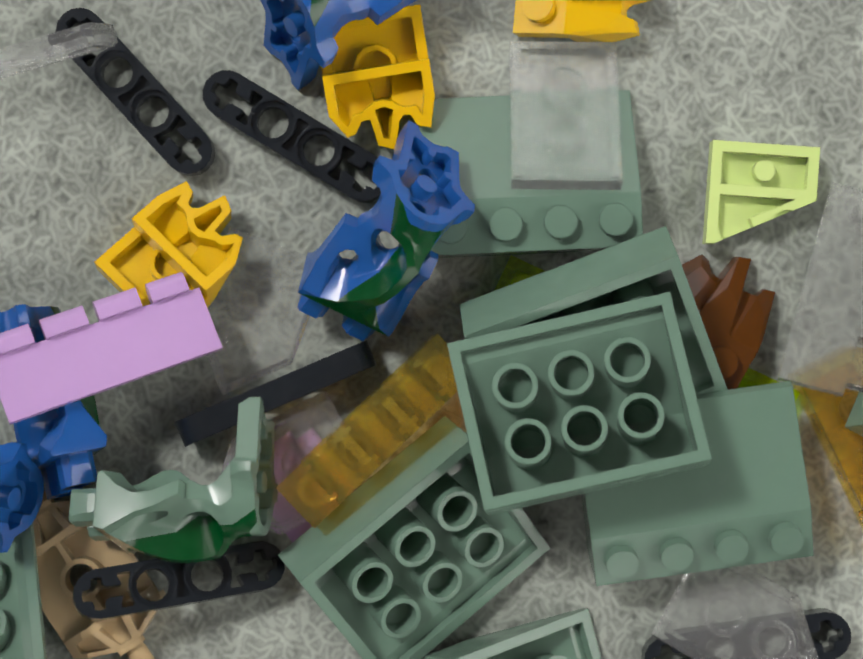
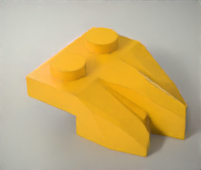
[513,0,652,43]
[321,4,435,149]
[94,181,243,307]

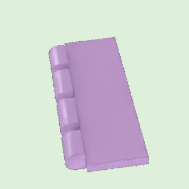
[0,272,223,425]

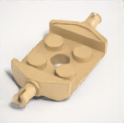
[33,490,166,659]

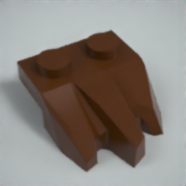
[682,254,775,390]

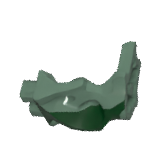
[69,397,278,563]

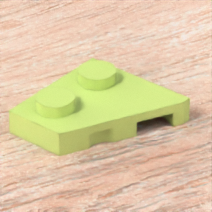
[702,140,820,245]

